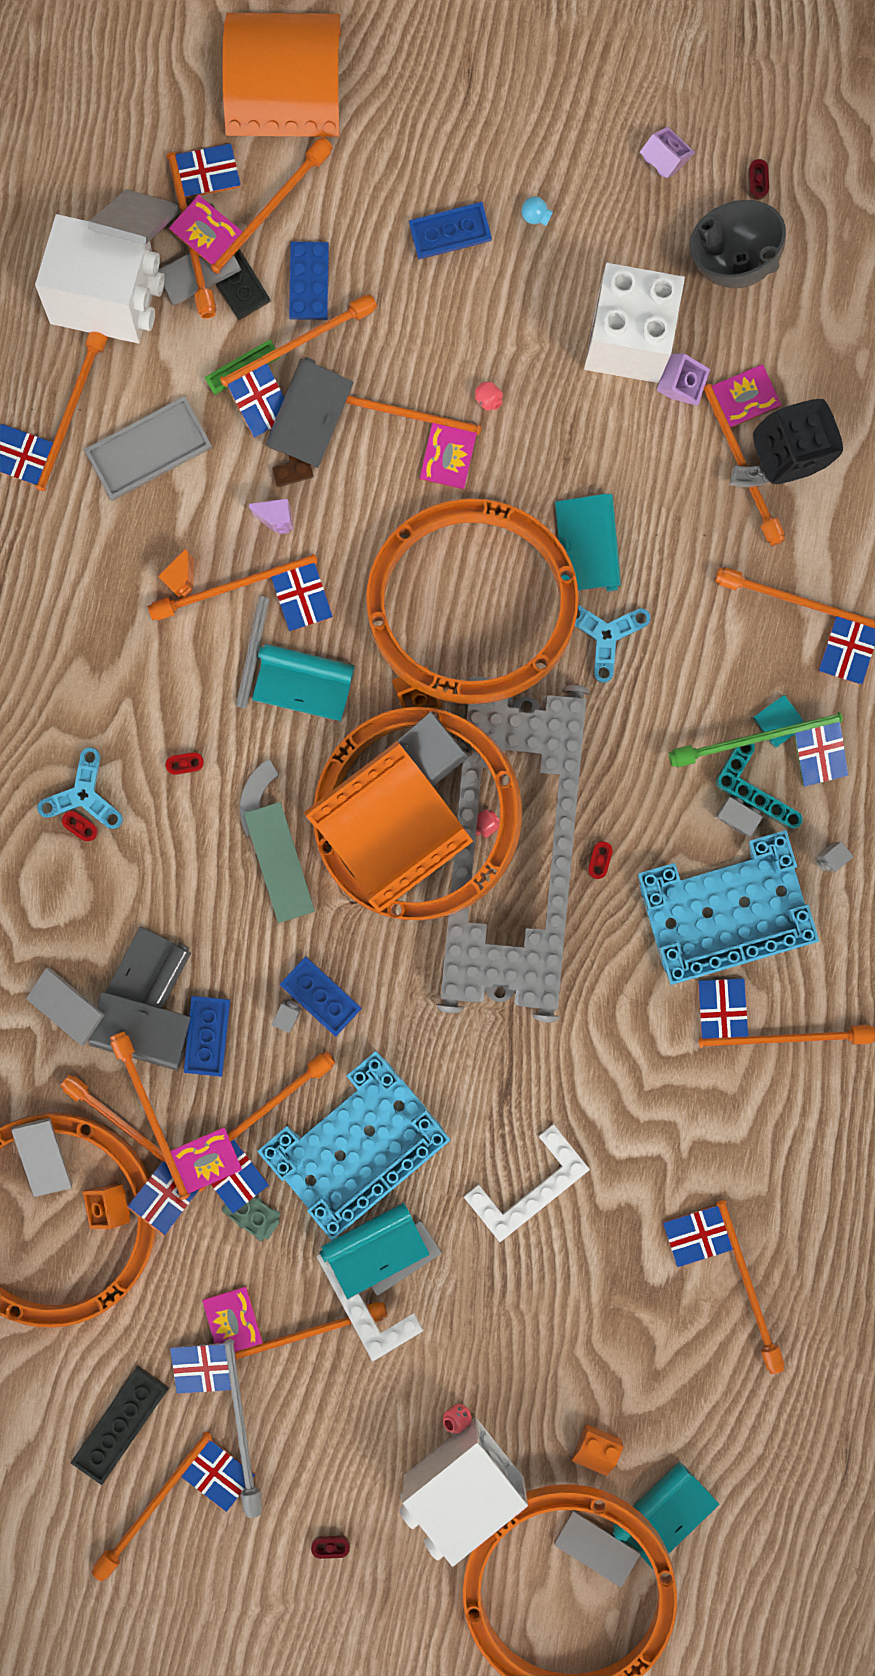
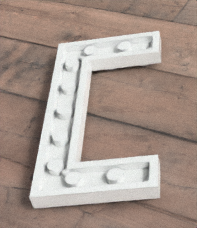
[464,1124,590,1242]
[316,1255,424,1362]

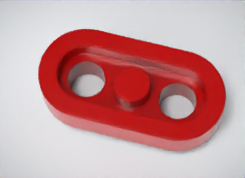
[165,752,204,775]
[62,811,98,841]
[588,841,613,879]

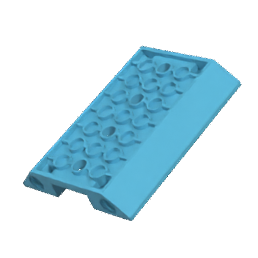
[638,830,820,985]
[257,1051,451,1240]

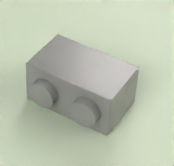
[715,796,763,837]
[815,842,854,872]
[272,1000,302,1033]

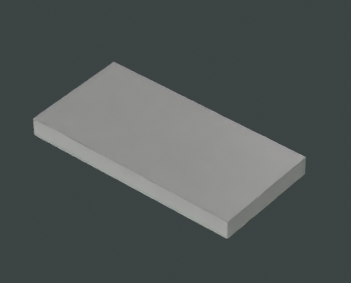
[158,253,241,306]
[26,968,105,1046]
[11,1118,72,1197]
[371,1220,442,1296]
[554,1510,641,1588]

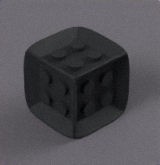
[753,399,843,484]

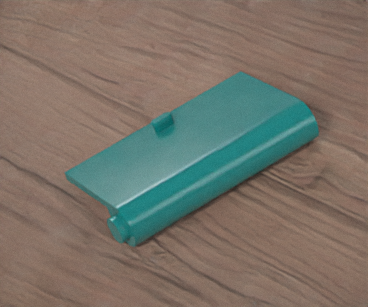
[555,494,621,592]
[252,644,355,722]
[319,1202,430,1299]
[612,1461,720,1569]

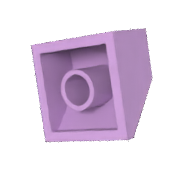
[640,127,695,178]
[657,353,710,406]
[249,499,294,534]

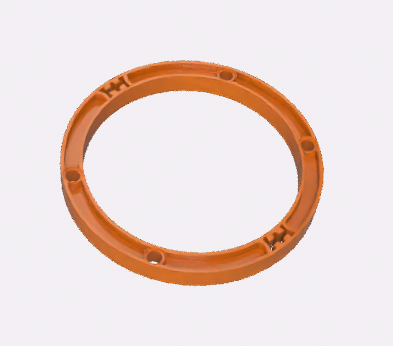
[366,499,578,704]
[314,707,522,920]
[0,1113,157,1328]
[463,1484,677,1676]

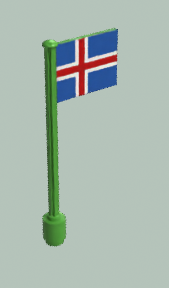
[668,712,848,787]

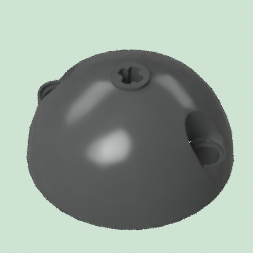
[690,200,786,288]

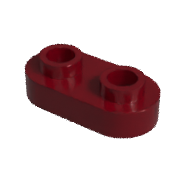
[748,159,769,200]
[311,1536,350,1559]

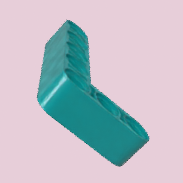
[716,743,803,829]

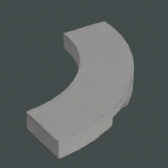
[729,464,770,487]
[240,759,279,837]

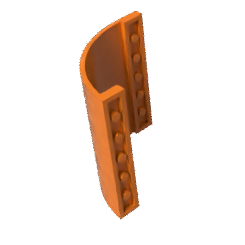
[223,13,341,137]
[304,741,473,913]

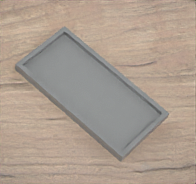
[88,189,180,245]
[84,396,213,501]

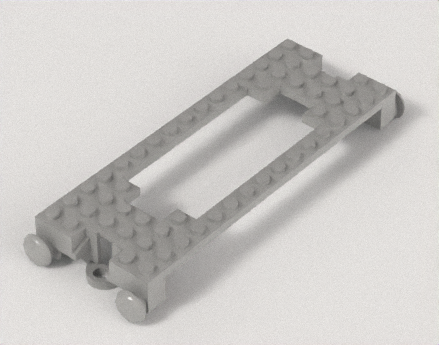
[436,676,590,1023]

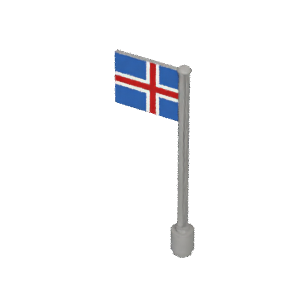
[170,1339,263,1518]

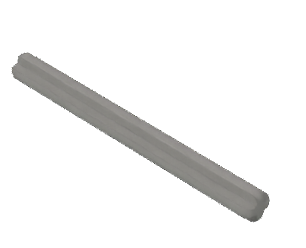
[236,596,269,708]

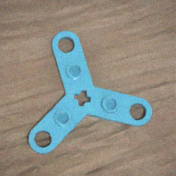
[575,605,651,683]
[37,748,123,829]

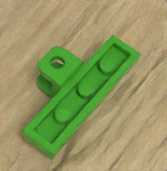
[204,339,280,395]

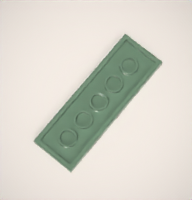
[244,802,315,923]

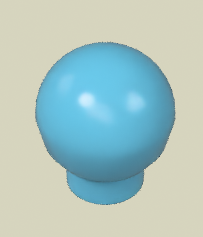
[521,196,553,226]

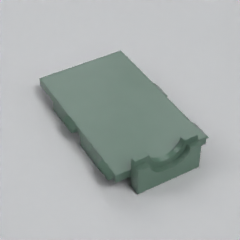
[221,1196,281,1242]

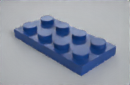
[409,202,492,260]
[289,242,329,320]
[279,956,362,1037]
[184,996,231,1077]

